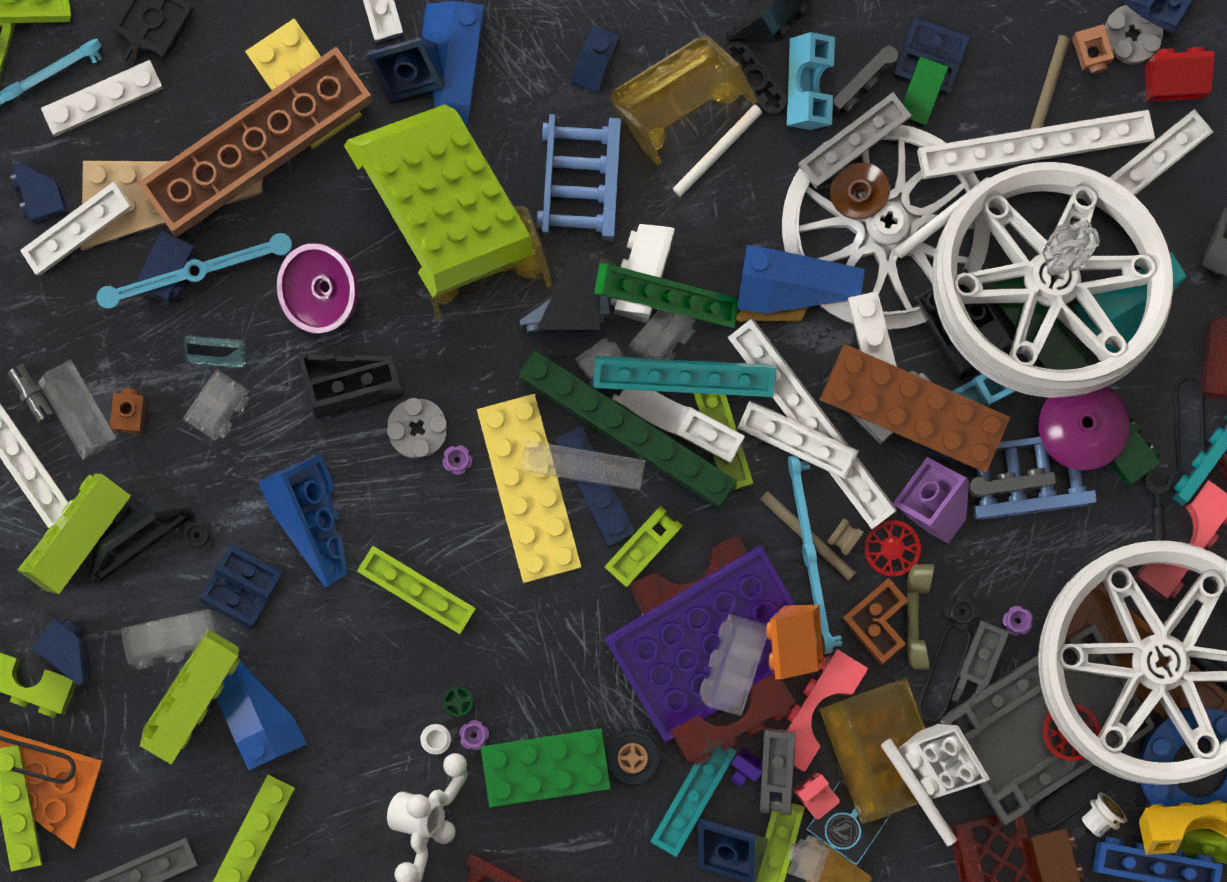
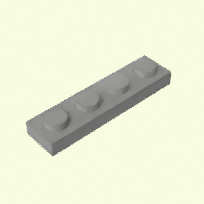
[798,92,911,188]

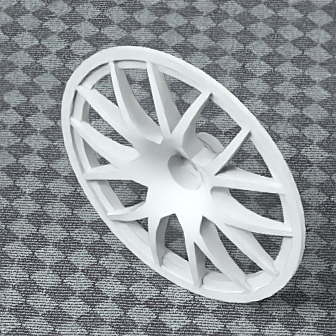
[782,125,990,330]

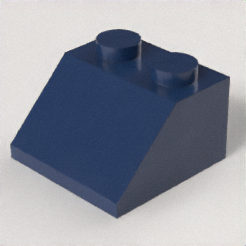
[31,619,92,688]

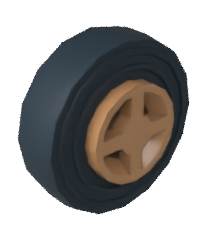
[606,731,660,786]

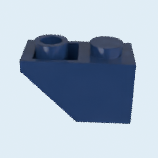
[10,162,69,225]

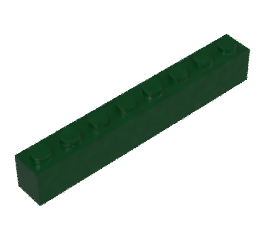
[989,276,1160,487]
[518,350,737,510]

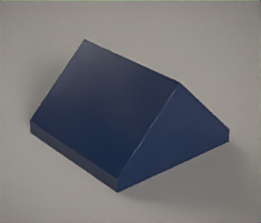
[366,37,445,102]
[698,819,768,882]

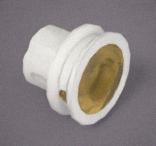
[1082,792,1127,837]

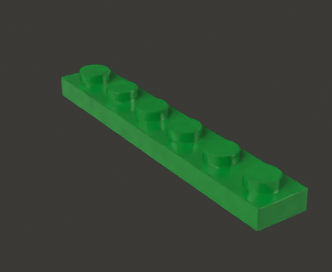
[594,263,739,328]

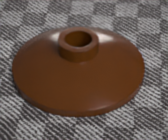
[830,163,890,220]

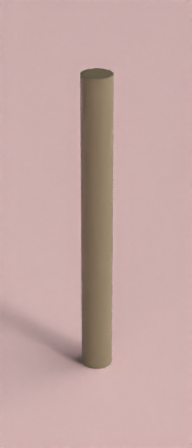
[1030,35,1070,129]
[760,491,856,581]

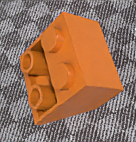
[766,605,825,680]

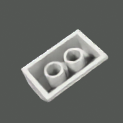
[610,224,675,324]

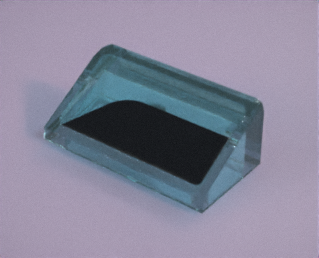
[184,336,247,367]

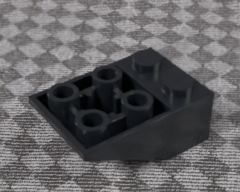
[914,268,1013,381]

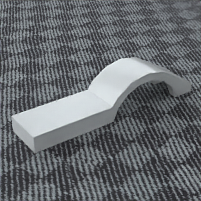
[612,389,745,464]

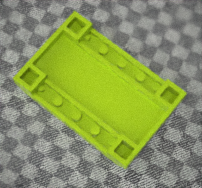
[344,104,534,298]

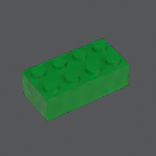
[481,728,610,808]

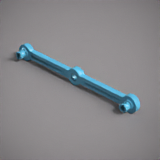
[0,39,102,105]
[96,233,292,309]
[788,456,842,654]

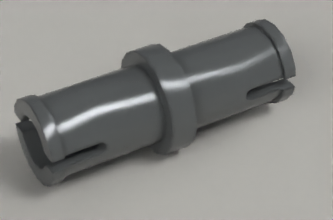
[7,364,55,424]

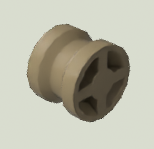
[827,518,863,556]

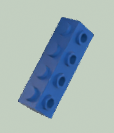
[1092,837,1223,882]

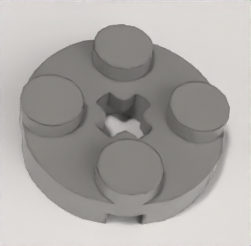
[1104,5,1163,65]
[387,398,447,459]

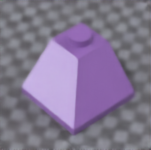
[892,457,969,543]

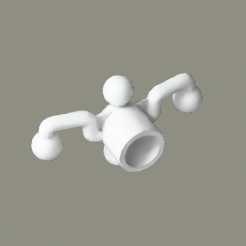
[387,753,468,882]

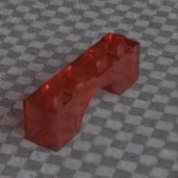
[628,535,747,616]
[670,673,796,766]

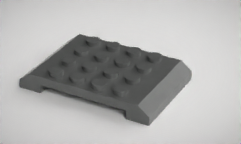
[940,624,1155,825]

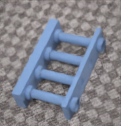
[537,114,621,241]
[972,437,1097,521]

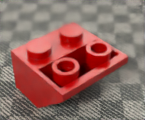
[1144,47,1215,102]

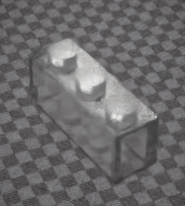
[38,360,116,460]
[120,609,218,669]
[700,614,767,716]

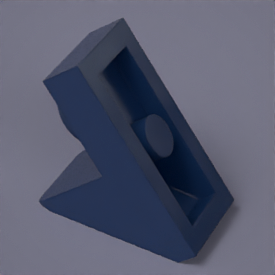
[571,26,619,93]

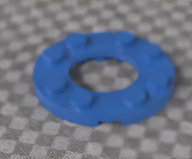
[1139,707,1227,807]

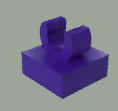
[731,747,763,787]

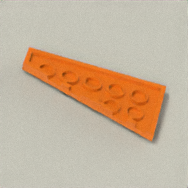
[0,730,103,849]

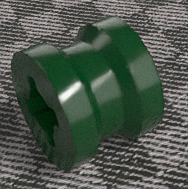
[443,687,474,717]

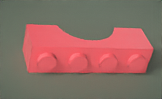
[1134,480,1227,600]
[780,649,868,773]

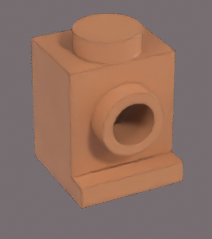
[1071,24,1114,74]

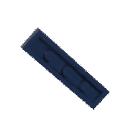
[555,426,636,547]

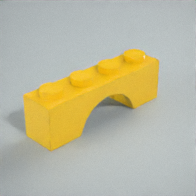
[1139,801,1227,855]

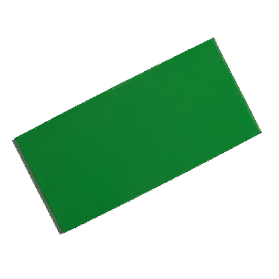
[903,57,948,126]

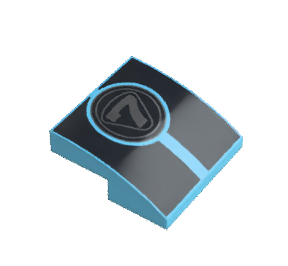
[806,780,890,865]

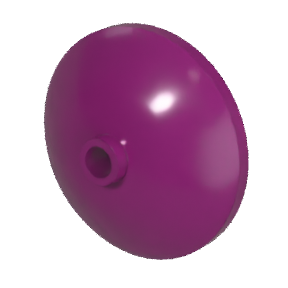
[277,243,358,333]
[1038,386,1130,471]

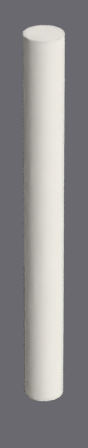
[673,104,763,197]
[894,177,989,258]
[881,739,957,846]

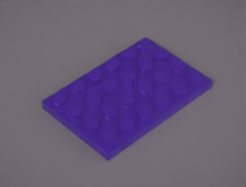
[604,545,795,742]

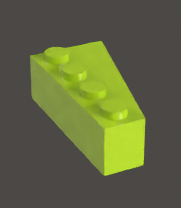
[17,473,131,594]
[140,629,241,765]

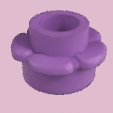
[442,445,472,475]
[1003,606,1033,636]
[459,720,489,750]

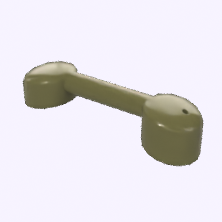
[906,564,934,670]

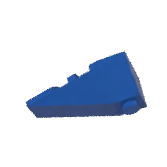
[422,1,485,128]
[737,245,865,314]
[258,454,348,587]
[216,661,307,771]

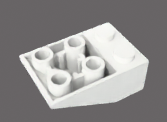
[898,724,990,799]

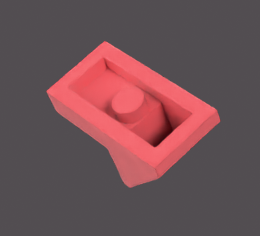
[793,772,840,820]

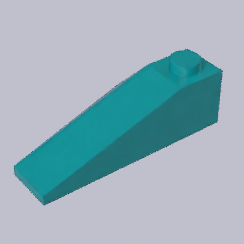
[1071,252,1187,362]

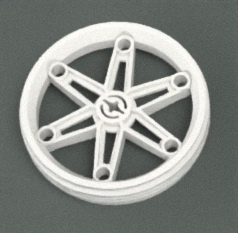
[932,162,1173,398]
[1038,541,1227,785]

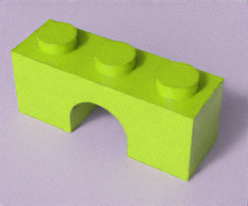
[0,653,77,718]

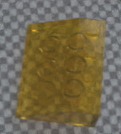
[819,678,925,824]

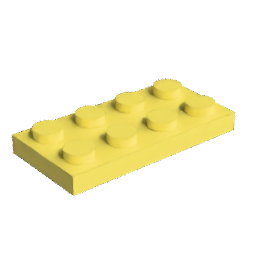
[245,19,362,149]

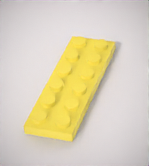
[477,394,581,584]

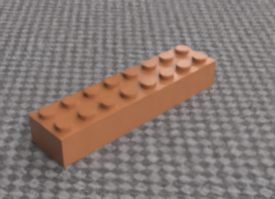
[138,46,373,238]

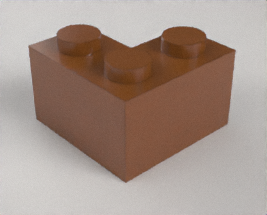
[840,578,909,665]

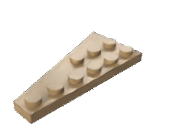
[81,161,263,251]

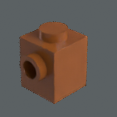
[109,389,147,435]

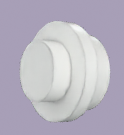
[421,724,451,755]

